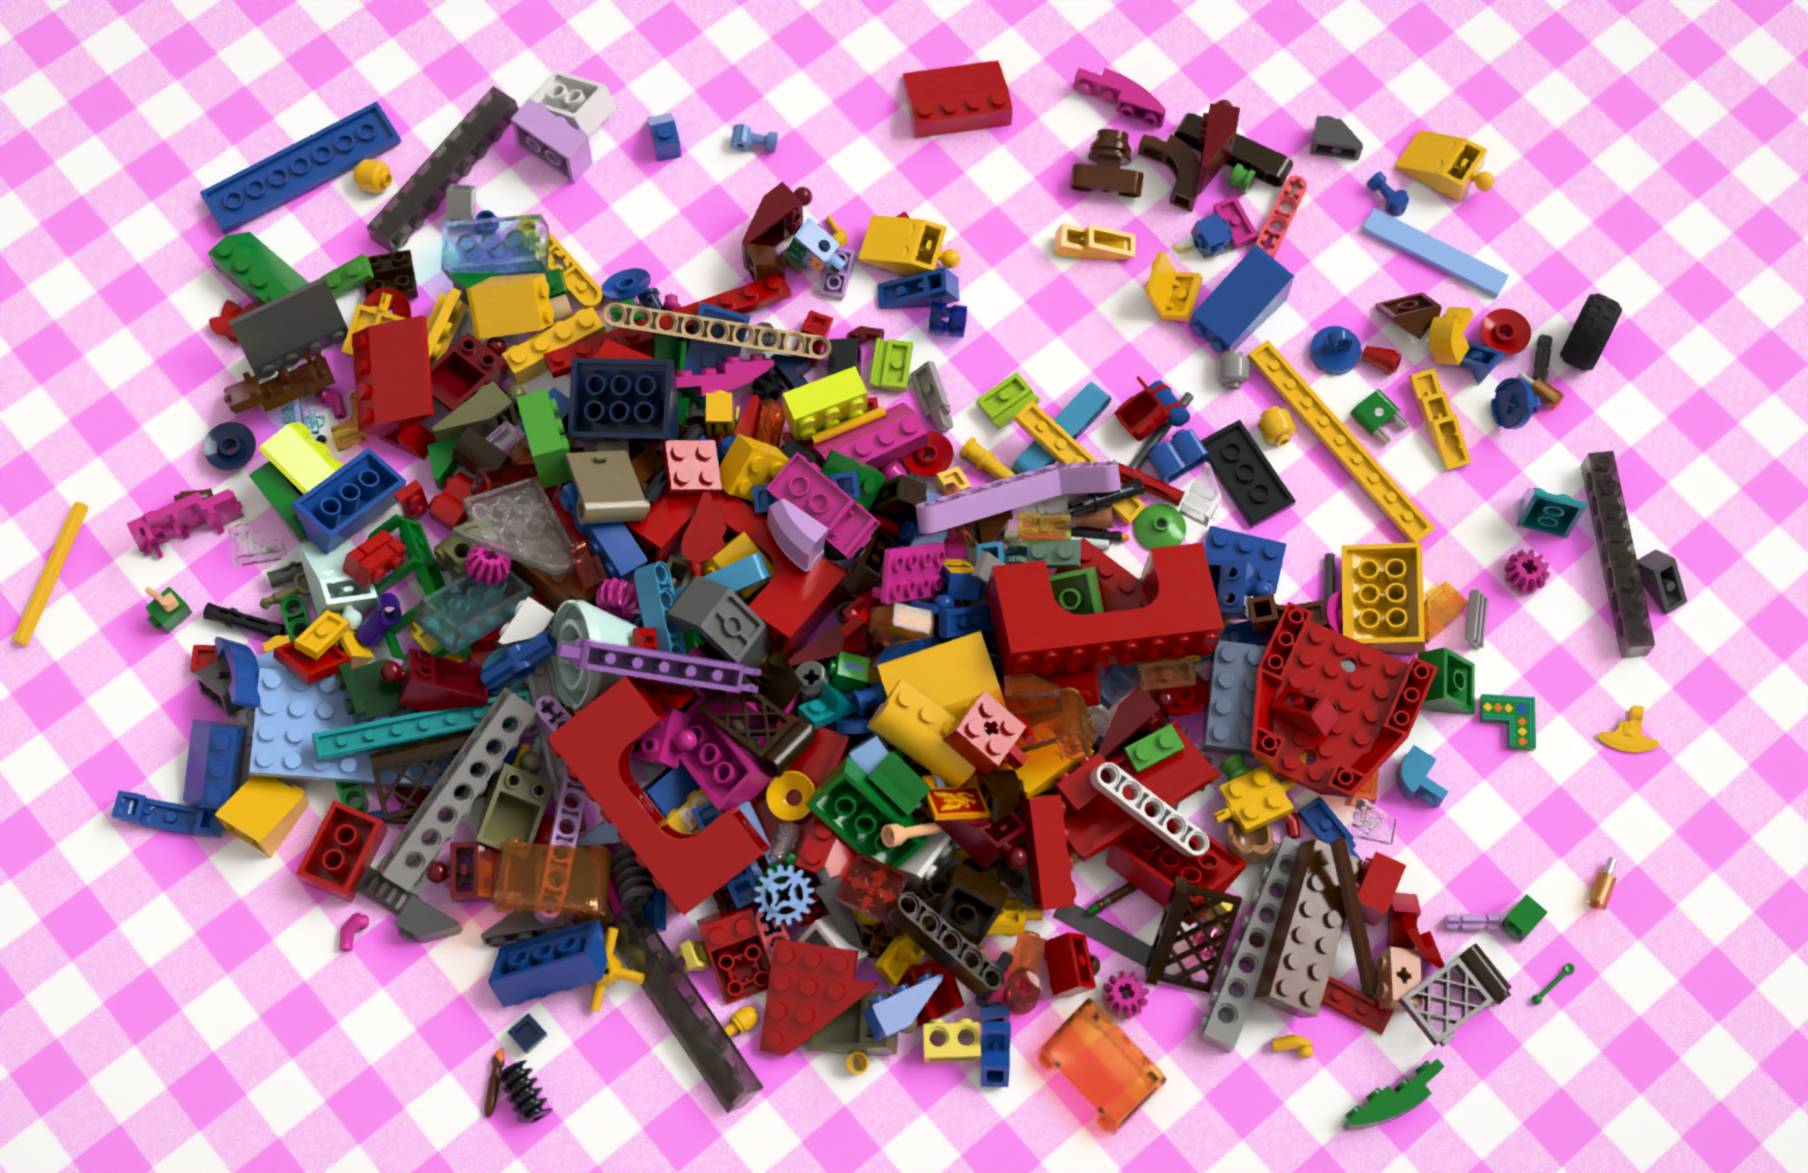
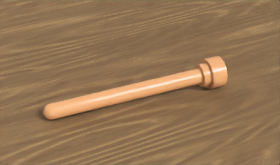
[881,822,944,847]

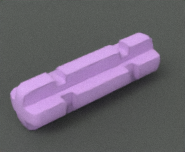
[1444,913,1500,930]

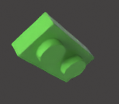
[321,254,374,300]
[1123,724,1185,774]

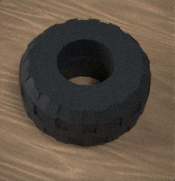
[1560,293,1623,371]

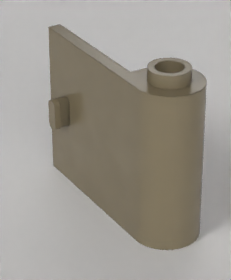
[565,450,650,525]

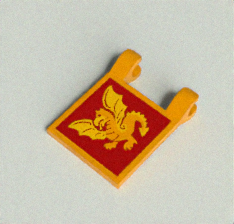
[922,773,990,821]

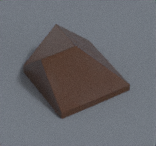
[1375,292,1442,340]

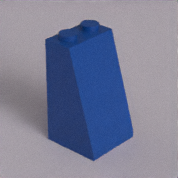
[1190,244,1294,353]

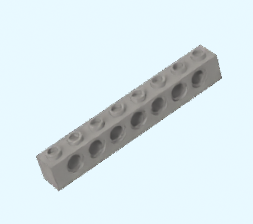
[376,687,538,892]
[1198,836,1301,1053]

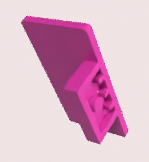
[872,542,946,604]

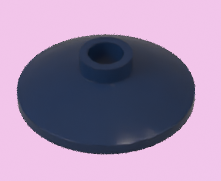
[203,422,256,470]

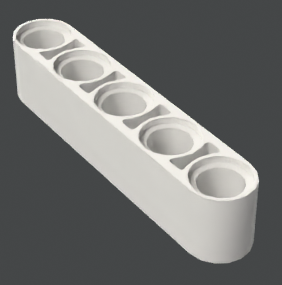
[1090,763,1209,857]

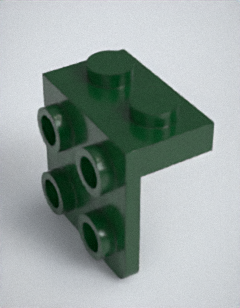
[334,659,405,725]

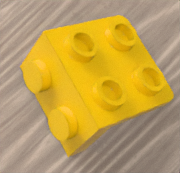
[1144,252,1203,321]

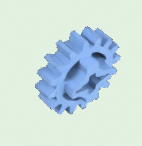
[754,865,816,926]

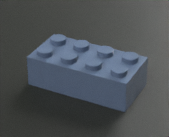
[1201,640,1267,758]

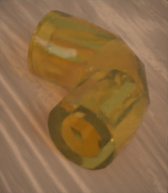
[330,391,369,452]

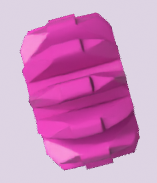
[464,542,511,587]
[1504,549,1550,594]
[595,577,640,620]
[1101,970,1149,1019]

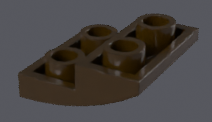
[365,249,419,299]

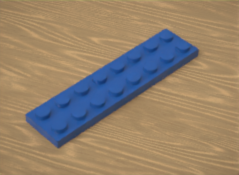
[199,101,402,235]

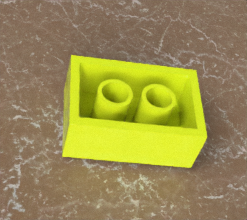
[783,366,867,441]

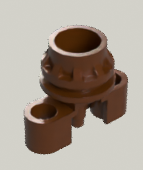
[1070,129,1144,198]

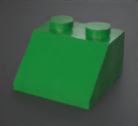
[821,449,886,511]
[1418,647,1475,714]

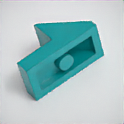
[797,682,857,730]

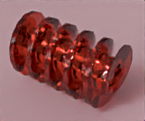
[1003,969,1042,1015]

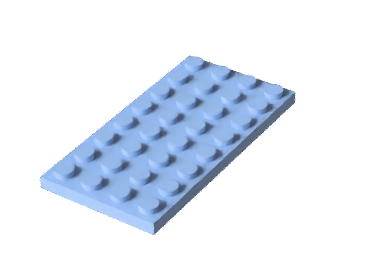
[249,668,458,791]

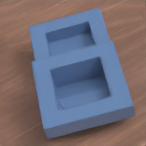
[1100,664,1147,711]

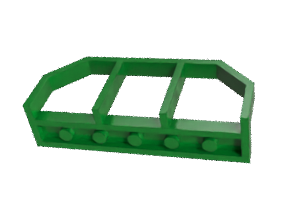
[367,514,473,660]

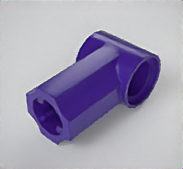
[355,593,402,647]

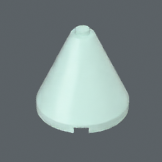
[550,600,646,710]

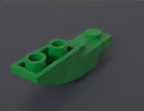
[1342,1058,1445,1131]

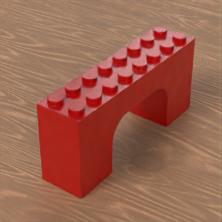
[623,487,847,660]
[986,543,1224,679]
[547,675,771,916]

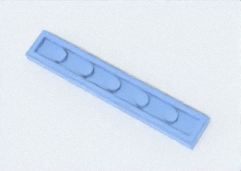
[1362,208,1509,298]

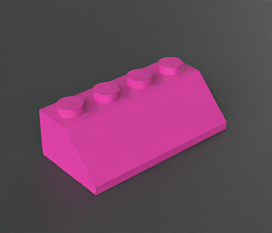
[811,402,928,469]
[680,698,773,812]

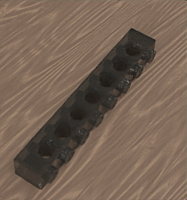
[1581,451,1655,658]

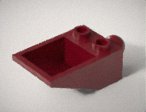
[1196,99,1240,194]
[741,181,813,270]
[430,332,507,412]
[788,623,887,671]
[380,648,489,711]
[1098,687,1175,762]
[924,807,1029,869]
[426,842,536,902]

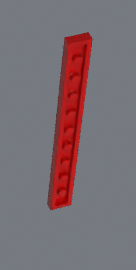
[543,273,792,379]

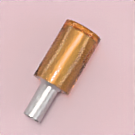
[1517,372,1565,411]
[1587,857,1617,910]

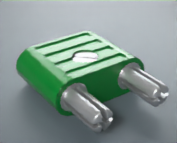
[1350,389,1410,445]

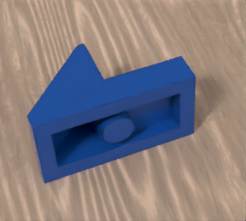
[1457,341,1506,384]

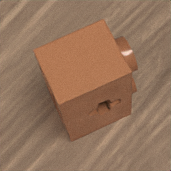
[1375,946,1423,1012]

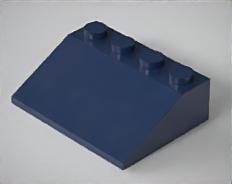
[567,358,679,443]

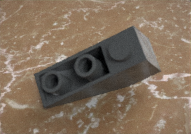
[481,897,567,947]

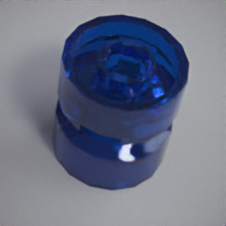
[928,301,968,339]

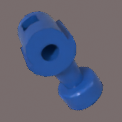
[1366,171,1409,217]

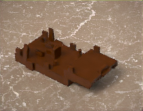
[223,349,336,415]

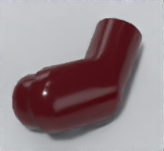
[846,326,885,345]

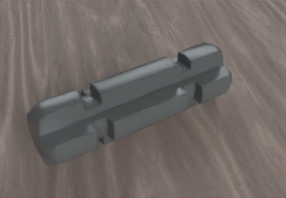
[1532,334,1552,383]

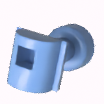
[730,123,778,152]

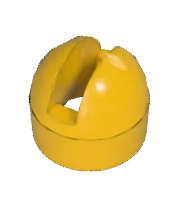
[845,1052,869,1075]

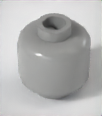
[1216,351,1250,389]

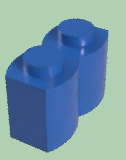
[1147,428,1209,484]

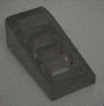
[355,866,419,917]

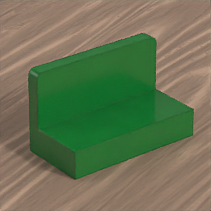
[652,334,687,391]
[868,751,931,816]

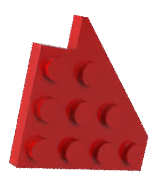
[759,938,878,1055]

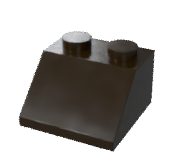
[933,862,1009,946]

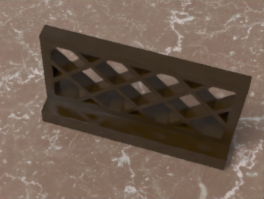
[368,730,490,821]
[1145,876,1242,993]

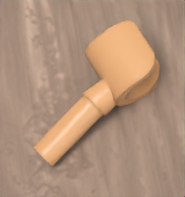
[145,587,180,612]

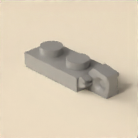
[910,360,954,432]

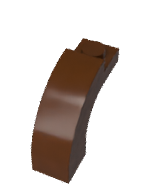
[1138,134,1200,212]
[1246,594,1329,638]

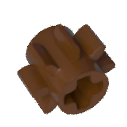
[859,923,892,958]

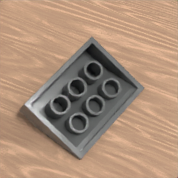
[228,276,348,380]

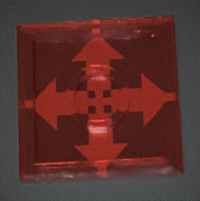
[836,853,910,924]

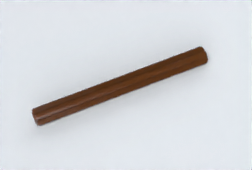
[1330,838,1378,997]

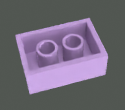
[511,99,593,184]

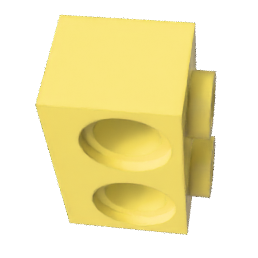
[923,1018,981,1063]

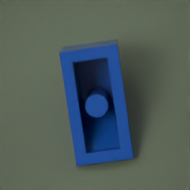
[647,113,682,162]

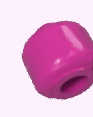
[880,461,907,482]

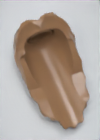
[1225,818,1275,865]

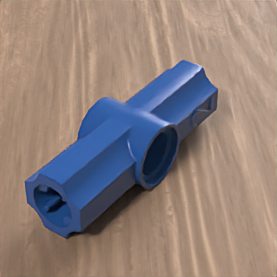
[480,630,558,692]

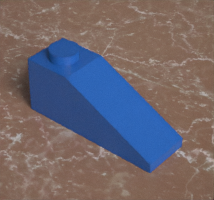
[877,267,960,309]

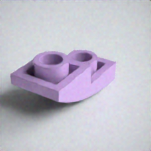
[819,247,856,299]

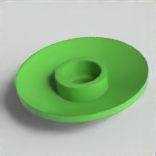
[1134,504,1186,551]

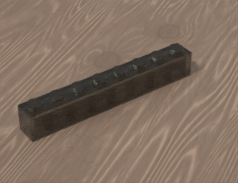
[366,86,519,253]
[604,906,764,1114]

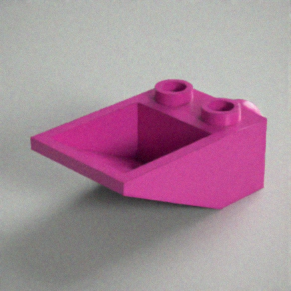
[629,706,697,769]

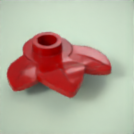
[209,300,258,344]

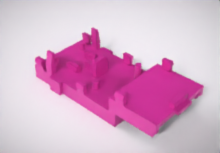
[766,452,881,560]
[126,489,244,559]

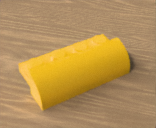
[427,287,469,366]
[866,679,976,788]

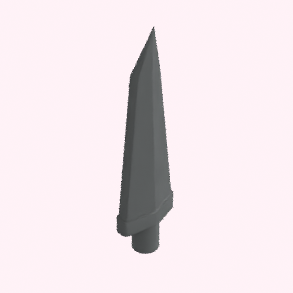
[814,867,865,953]

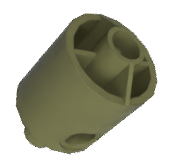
[434,514,507,590]

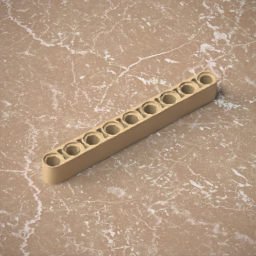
[602,303,831,359]

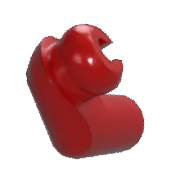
[1281,810,1301,839]

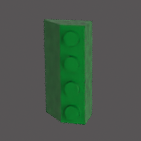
[207,232,309,306]
[806,757,926,873]

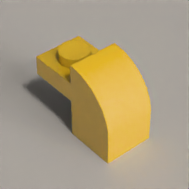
[1429,307,1474,365]

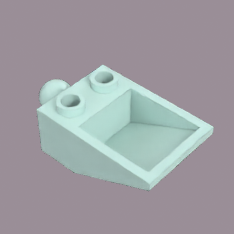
[297,539,377,630]

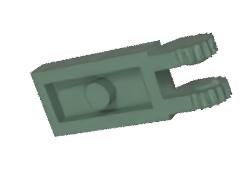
[1006,540,1082,569]

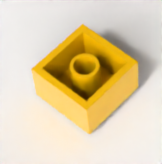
[719,434,790,502]

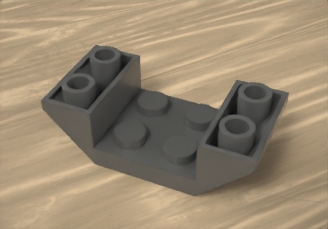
[665,575,772,680]

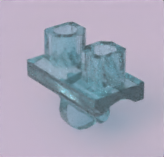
[280,398,325,435]

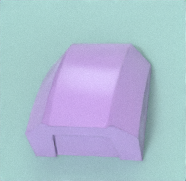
[767,499,829,572]

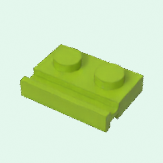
[870,338,913,392]
[976,372,1040,431]

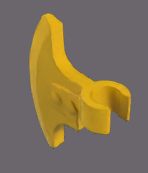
[1597,705,1659,753]

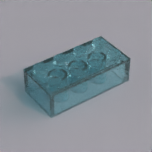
[441,213,549,281]
[414,570,533,655]

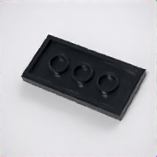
[1200,419,1296,528]

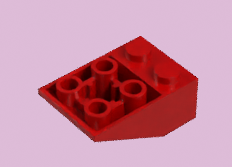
[696,904,771,1004]

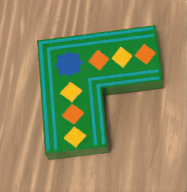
[1480,694,1536,751]

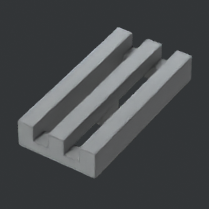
[1465,589,1489,649]

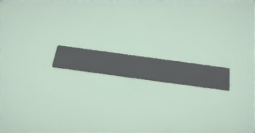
[1053,904,1152,967]

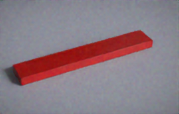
[1231,936,1394,1035]

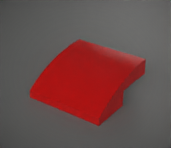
[897,958,965,1028]

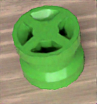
[1227,163,1256,194]
[1219,753,1253,782]

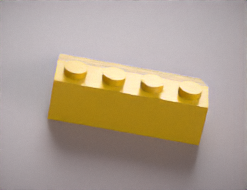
[1341,542,1425,654]
[877,631,1007,719]

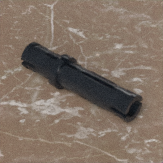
[1067,478,1145,517]
[203,602,285,638]

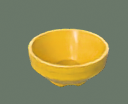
[766,771,816,821]

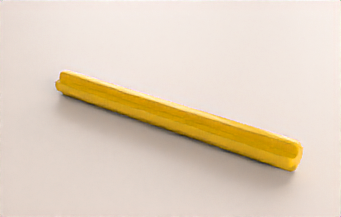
[13,502,89,646]

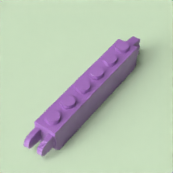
[556,637,762,693]

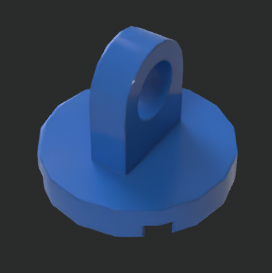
[1310,326,1361,375]
[1491,378,1543,430]

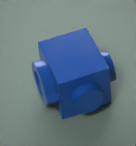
[1190,213,1233,258]

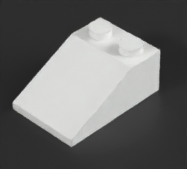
[525,70,617,137]

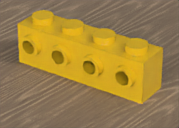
[502,307,606,385]

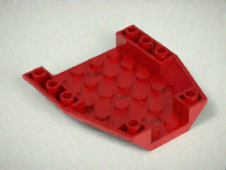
[1250,601,1438,798]

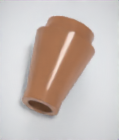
[1075,506,1114,531]

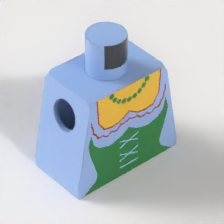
[786,217,846,274]

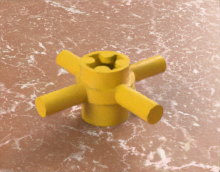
[589,927,645,1012]

